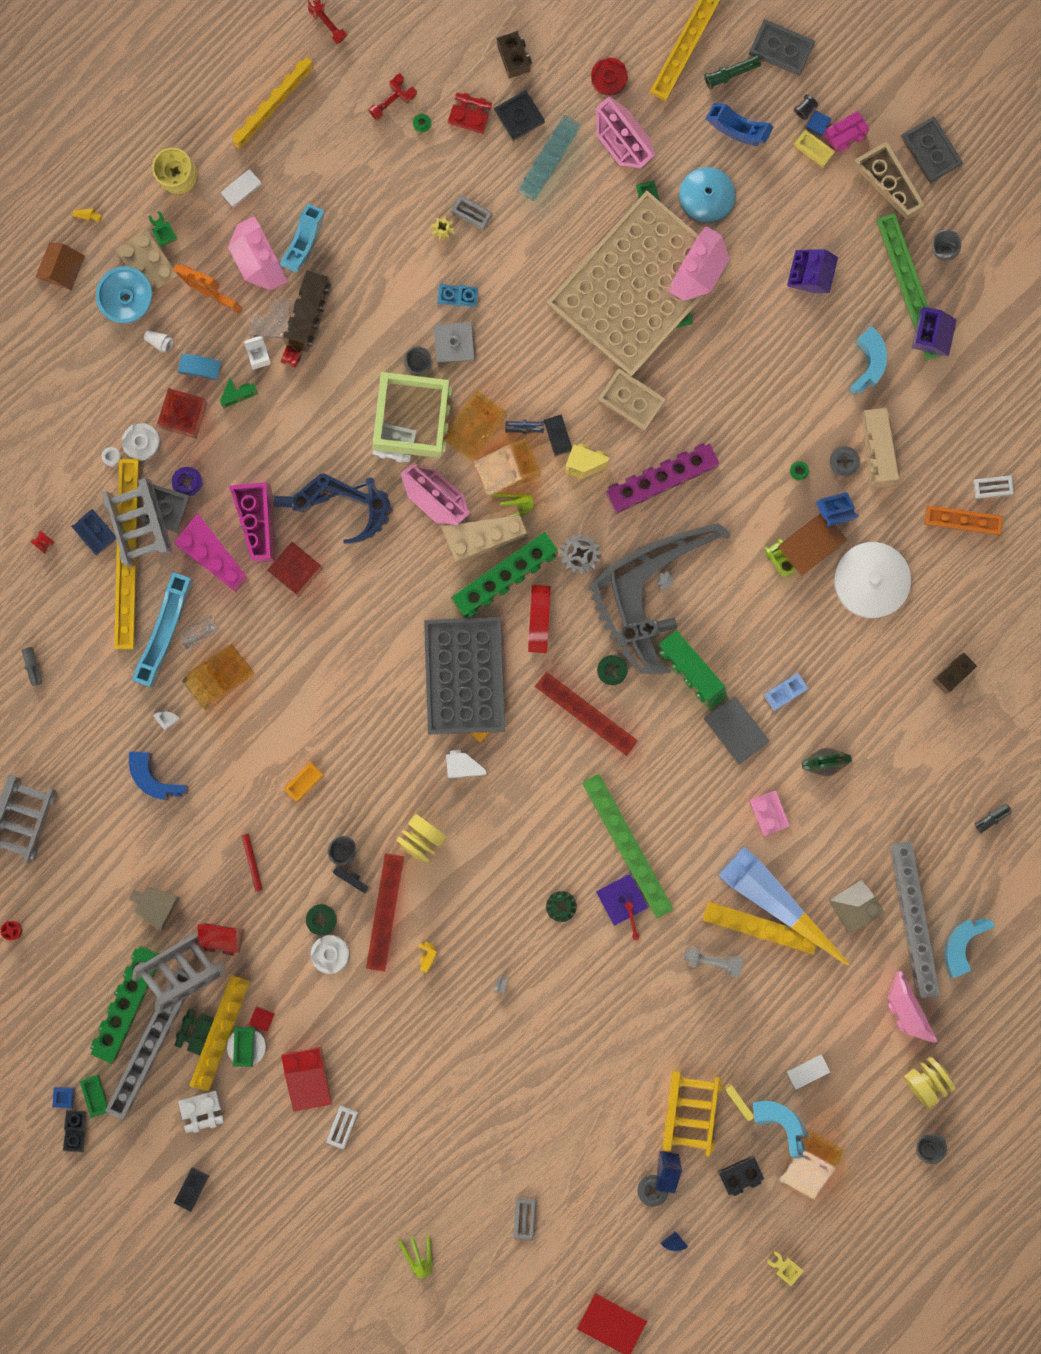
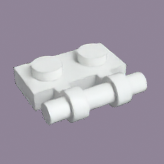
[372,423,417,463]
[178,1090,224,1133]

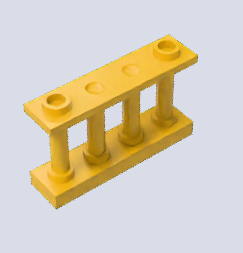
[662,1070,722,1157]

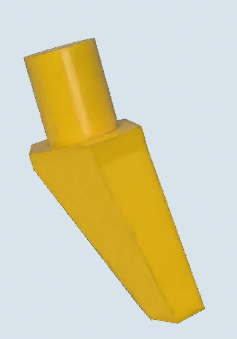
[71,208,102,222]

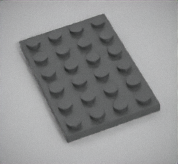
[424,617,505,735]

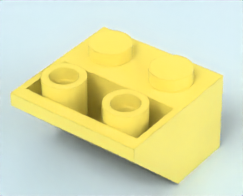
[565,444,610,479]

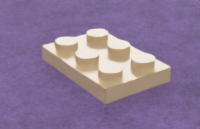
[116,230,179,294]
[597,368,666,432]

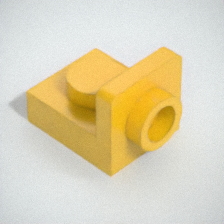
[418,942,438,973]

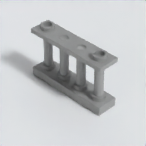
[103,478,173,567]
[0,775,57,863]
[132,932,226,1014]
[684,945,743,978]

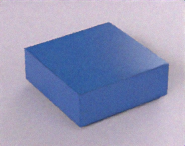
[806,110,831,136]
[52,1087,74,1108]

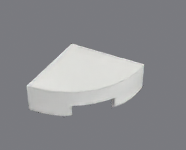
[153,711,180,731]

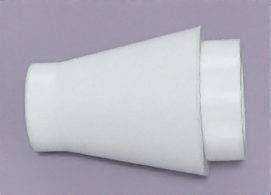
[144,330,174,352]

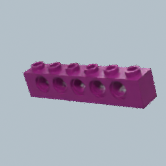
[606,443,720,514]

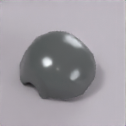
[932,230,961,261]
[403,346,432,375]
[327,836,357,866]
[916,1134,947,1164]

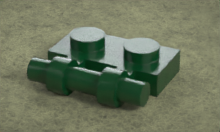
[174,1009,214,1056]

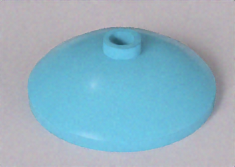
[679,167,736,223]
[96,266,153,324]

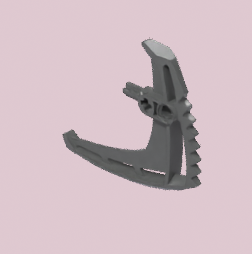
[588,523,730,674]

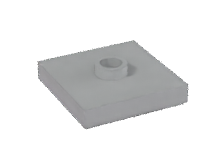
[434,322,474,363]

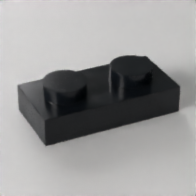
[543,414,572,457]
[174,1167,210,1212]

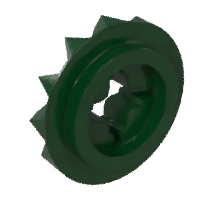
[597,655,628,686]
[546,891,577,922]
[306,904,337,935]

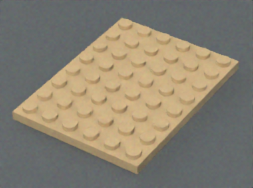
[546,191,732,377]

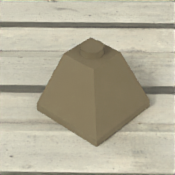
[829,880,885,933]

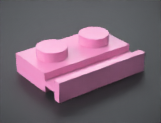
[749,790,790,836]

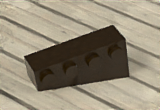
[283,270,332,352]

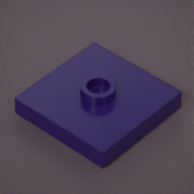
[596,874,648,926]

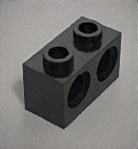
[717,1155,764,1196]

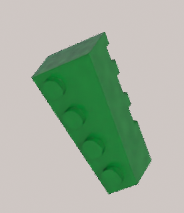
[659,630,728,711]

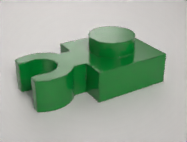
[149,211,178,248]

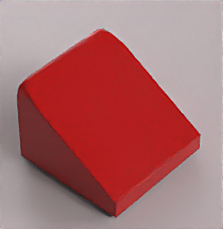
[248,1006,275,1032]

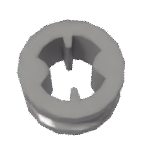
[494,976,509,995]

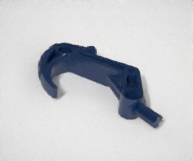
[274,473,393,544]

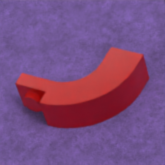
[528,585,551,653]

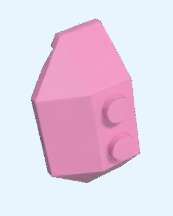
[596,96,655,168]
[228,216,288,291]
[668,227,730,301]
[401,463,470,525]
[887,971,938,1043]

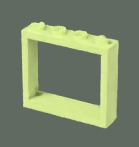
[372,372,452,458]

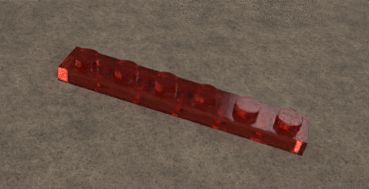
[535,671,638,756]
[366,853,404,972]

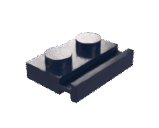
[71,509,117,556]

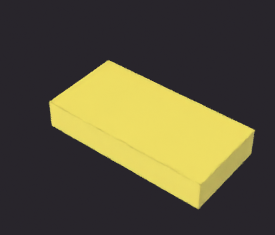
[794,130,835,168]
[724,1084,754,1121]

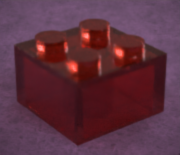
[157,388,208,439]
[267,541,323,598]

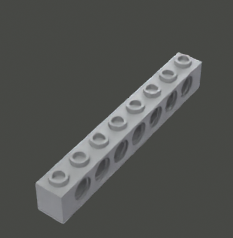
[889,841,940,999]
[105,968,190,1120]

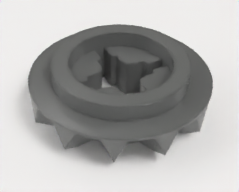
[829,446,860,477]
[637,1175,669,1207]

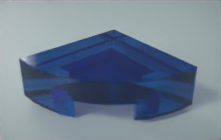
[660,1231,688,1251]

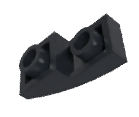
[63,1110,86,1153]

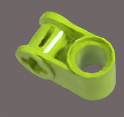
[764,539,795,577]

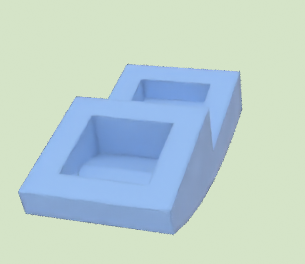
[763,673,808,711]

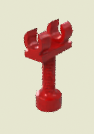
[308,0,348,44]
[368,73,417,121]

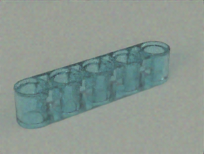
[517,115,581,201]

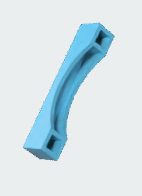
[132,572,194,688]

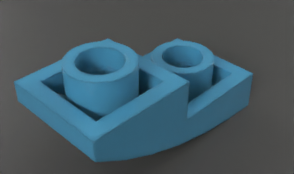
[437,284,478,307]
[177,354,221,381]

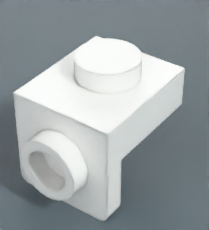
[244,336,271,370]

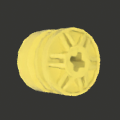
[152,147,198,195]
[396,813,447,864]
[903,1057,956,1109]

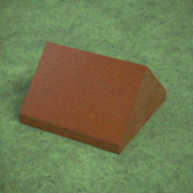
[36,242,85,290]

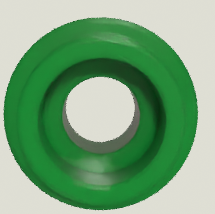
[413,114,432,133]
[790,461,809,481]

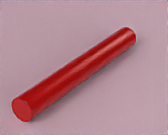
[241,834,263,892]

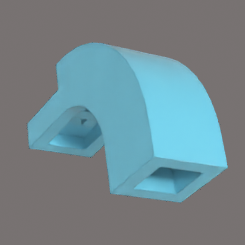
[280,204,325,273]
[849,326,887,395]
[944,918,995,978]
[753,1101,808,1159]

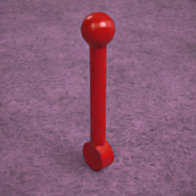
[625,901,640,940]

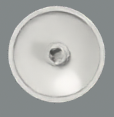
[834,542,911,619]

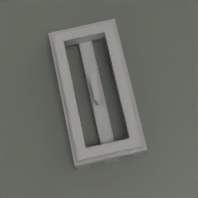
[451,195,493,231]
[514,1198,536,1240]

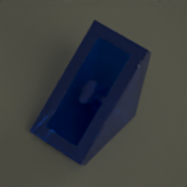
[655,1151,682,1194]

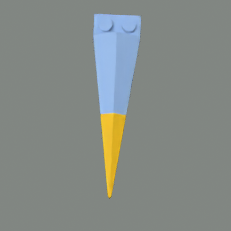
[718,847,849,965]

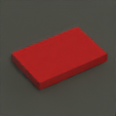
[577,1293,647,1354]

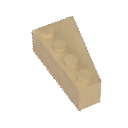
[853,141,925,220]
[861,408,899,488]
[441,515,527,564]

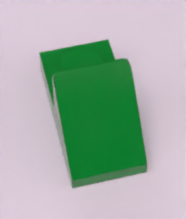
[220,377,258,409]

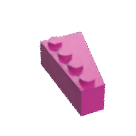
[229,482,276,563]
[174,513,248,593]

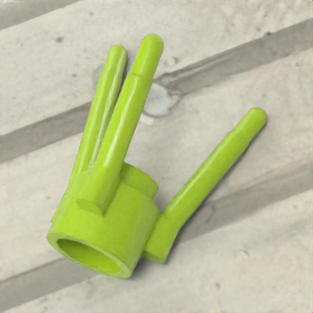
[492,493,534,517]
[398,1236,434,1278]

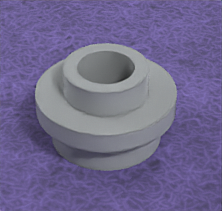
[657,571,673,590]

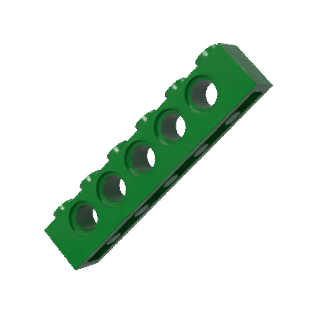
[451,532,558,618]
[90,946,159,1064]

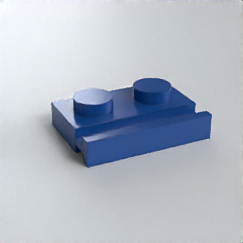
[816,492,859,527]

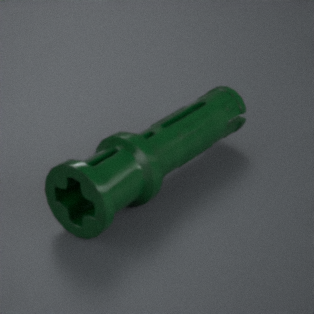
[704,55,761,90]

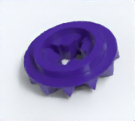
[171,467,202,496]

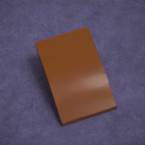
[777,513,847,576]

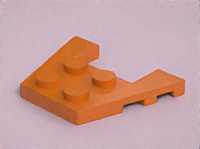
[173,264,242,314]

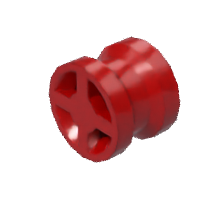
[281,345,302,368]
[30,530,55,554]
[0,921,23,940]

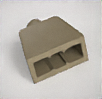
[129,888,179,930]

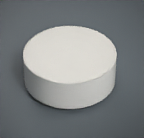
[102,447,122,467]

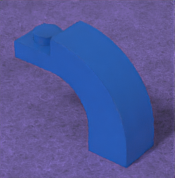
[706,103,774,146]
[129,752,188,800]

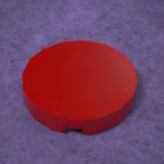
[591,57,628,96]

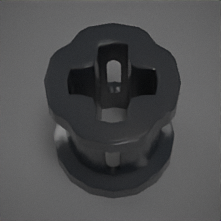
[793,94,818,120]

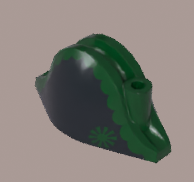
[801,748,852,776]

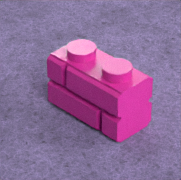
[824,111,869,153]

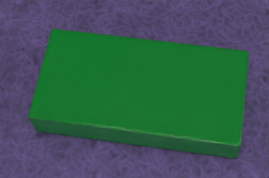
[233,1027,255,1067]
[80,1074,108,1118]

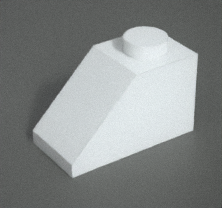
[446,750,487,779]

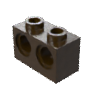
[496,31,532,79]
[932,652,977,694]

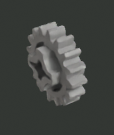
[559,533,601,575]

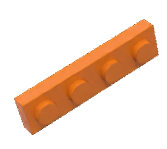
[924,505,1003,536]

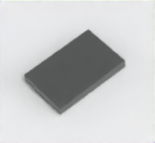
[749,19,815,76]
[901,116,963,183]
[704,696,770,765]

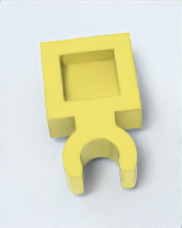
[767,1251,803,1286]

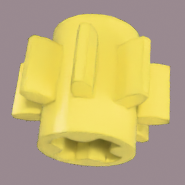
[431,216,454,241]

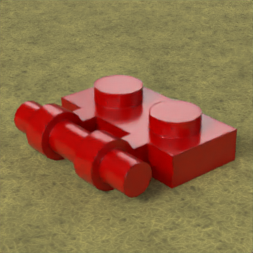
[448,92,493,134]

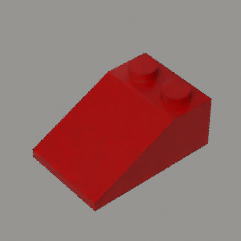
[197,923,244,956]
[281,1046,332,1112]

